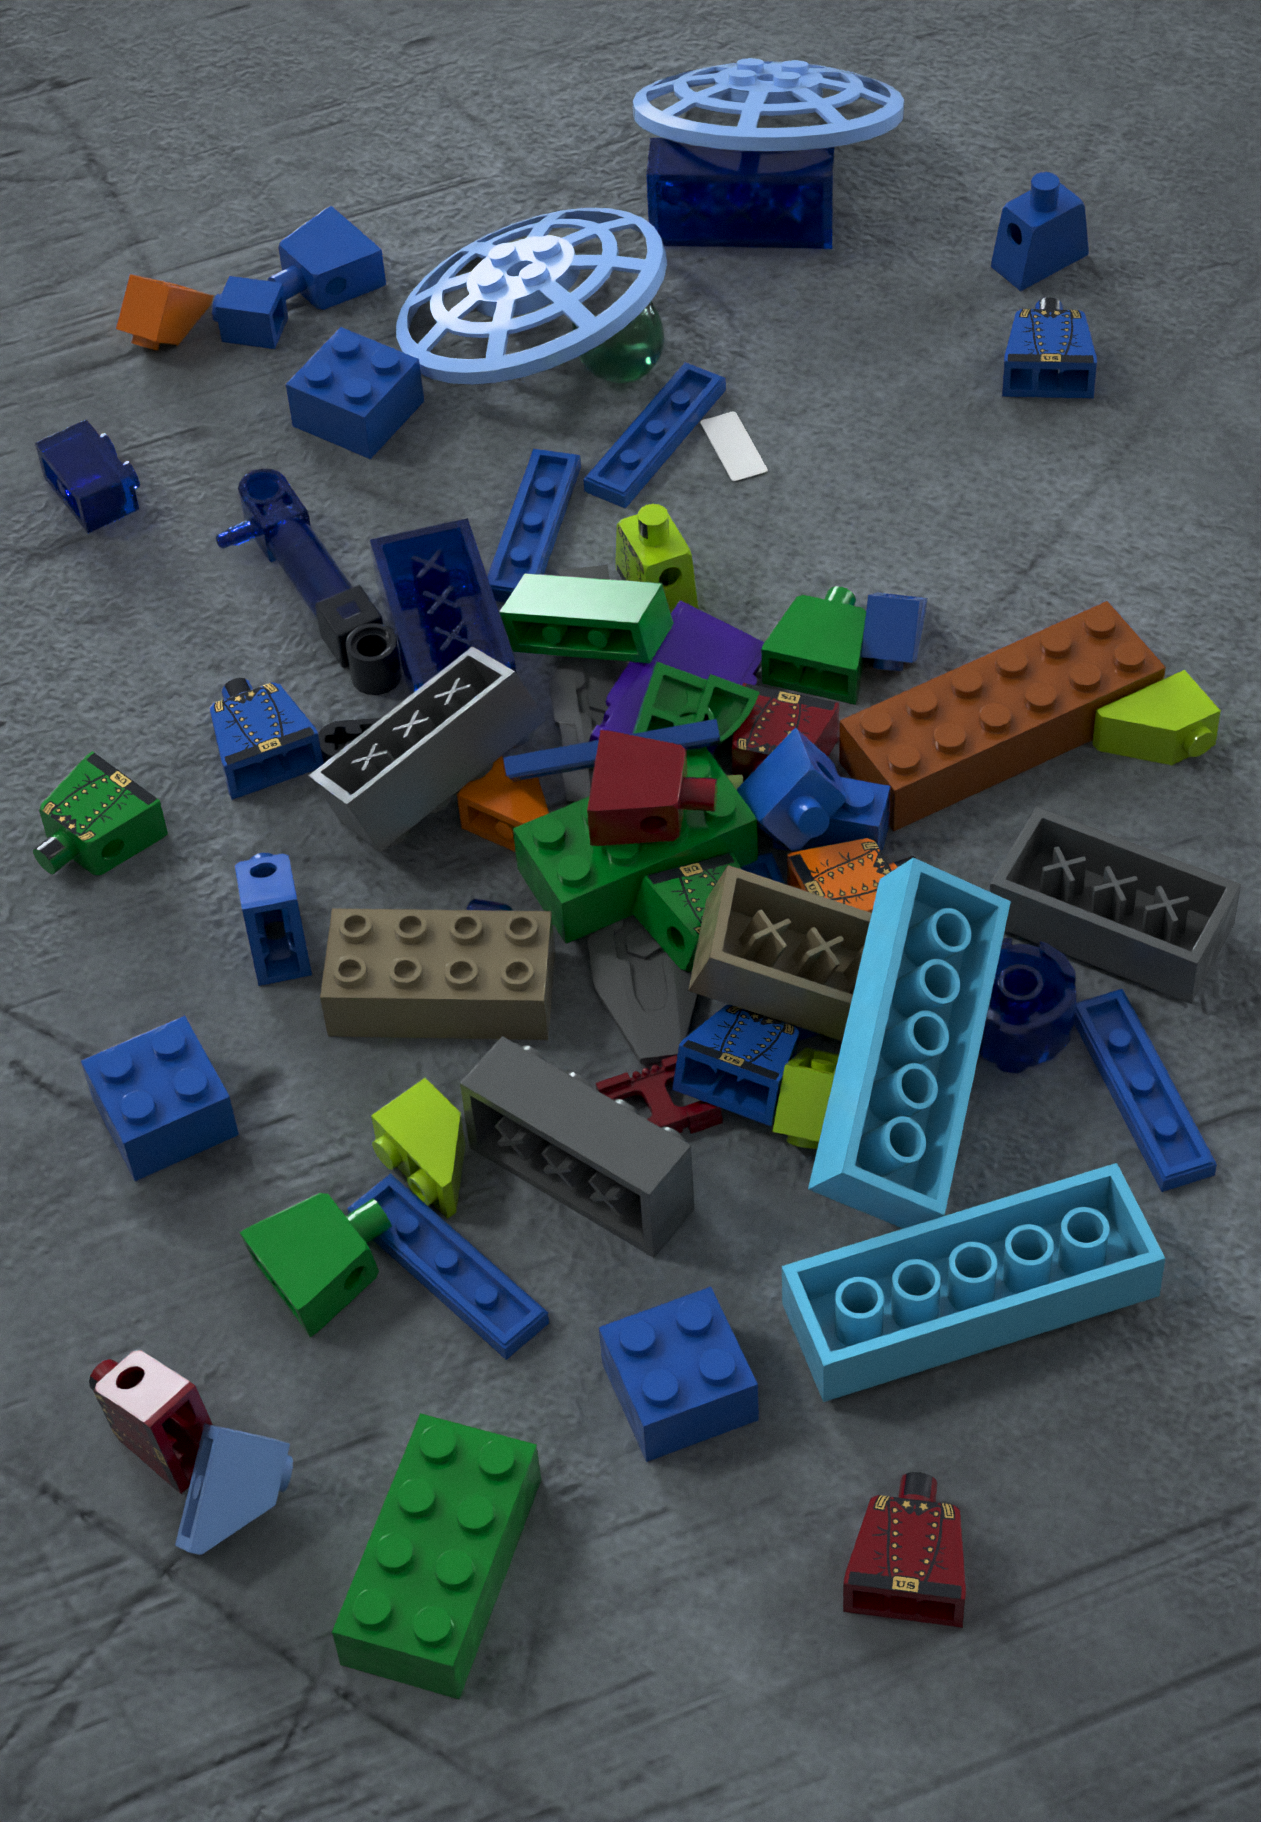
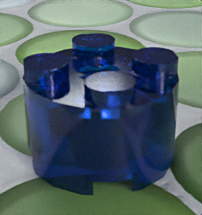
[979,938,1077,1074]

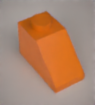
[116,274,213,350]
[457,756,549,852]

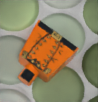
[787,838,916,913]

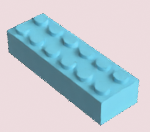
[808,857,1011,1229]
[782,1163,1166,1402]

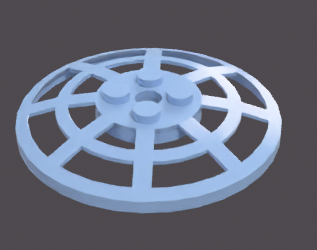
[633,58,904,151]
[396,208,667,385]

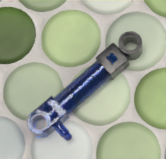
[216,469,402,695]

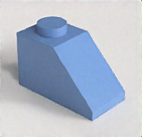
[175,1423,293,1555]

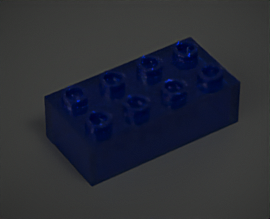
[646,138,835,249]
[370,518,517,695]

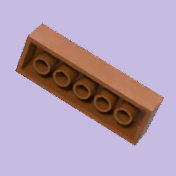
[839,601,1166,832]

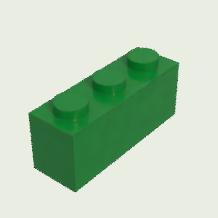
[500,574,674,663]

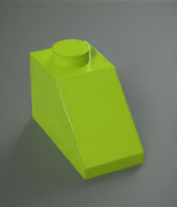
[1093,670,1221,765]
[773,1048,839,1149]

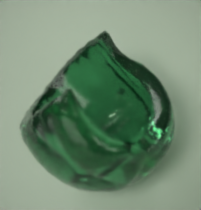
[572,288,665,384]

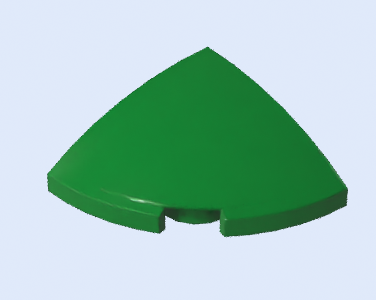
[632,662,760,754]

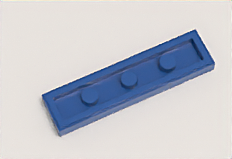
[583,362,726,509]
[483,449,581,603]
[503,719,721,782]
[1070,989,1217,1192]
[347,1173,549,1360]

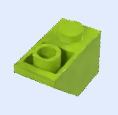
[371,1078,466,1219]

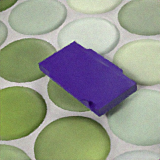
[589,600,764,755]

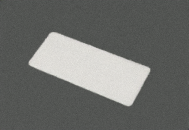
[700,411,768,481]

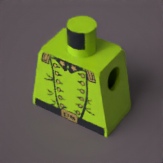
[615,504,698,613]

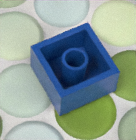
[285,327,424,459]
[81,1016,239,1181]
[599,1287,759,1462]

